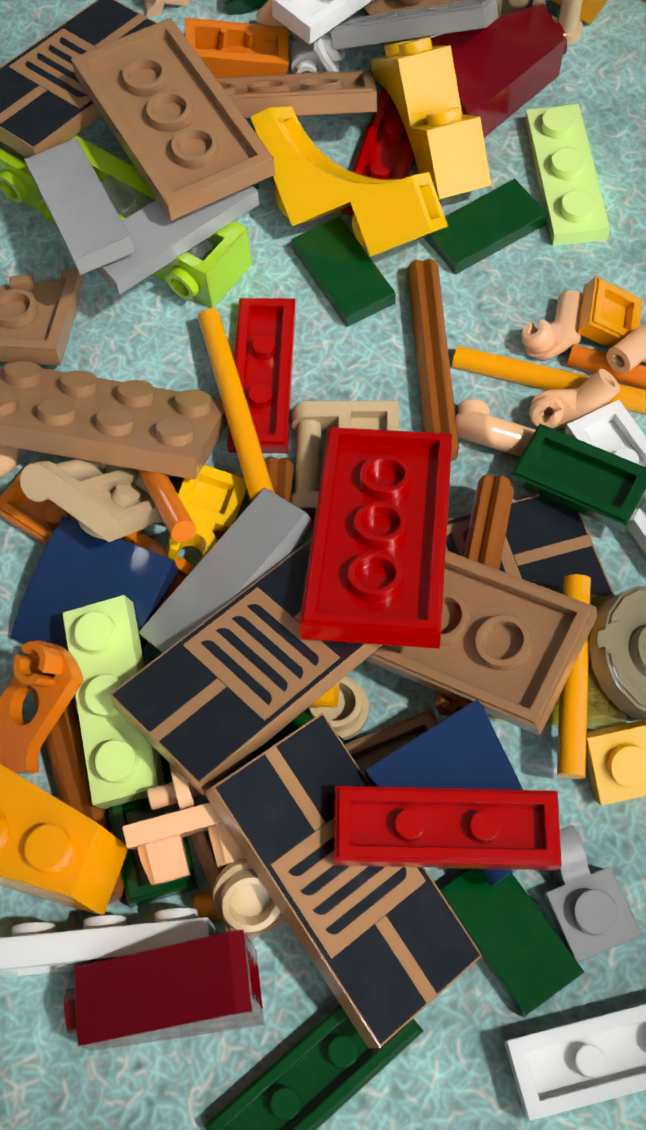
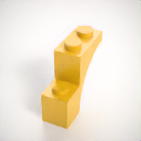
[370,37,491,199]
[251,106,448,257]

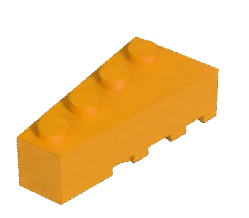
[0,764,128,916]

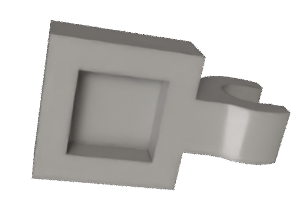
[543,825,643,962]

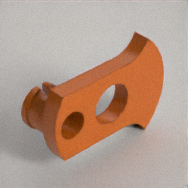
[0,640,84,774]

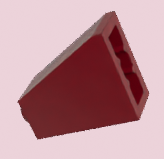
[431,4,567,138]
[64,929,265,1051]

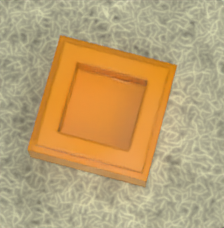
[577,276,643,349]

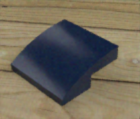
[10,516,178,651]

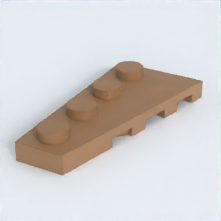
[0,269,83,366]

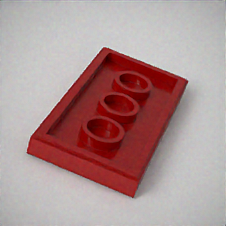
[299,427,452,649]

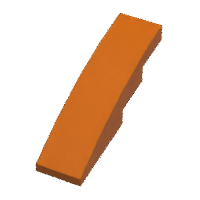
[183,17,289,78]

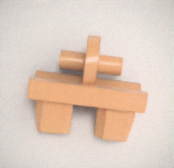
[122,764,246,885]

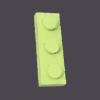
[525,104,610,246]
[63,595,166,809]

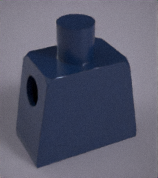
[364,700,523,887]

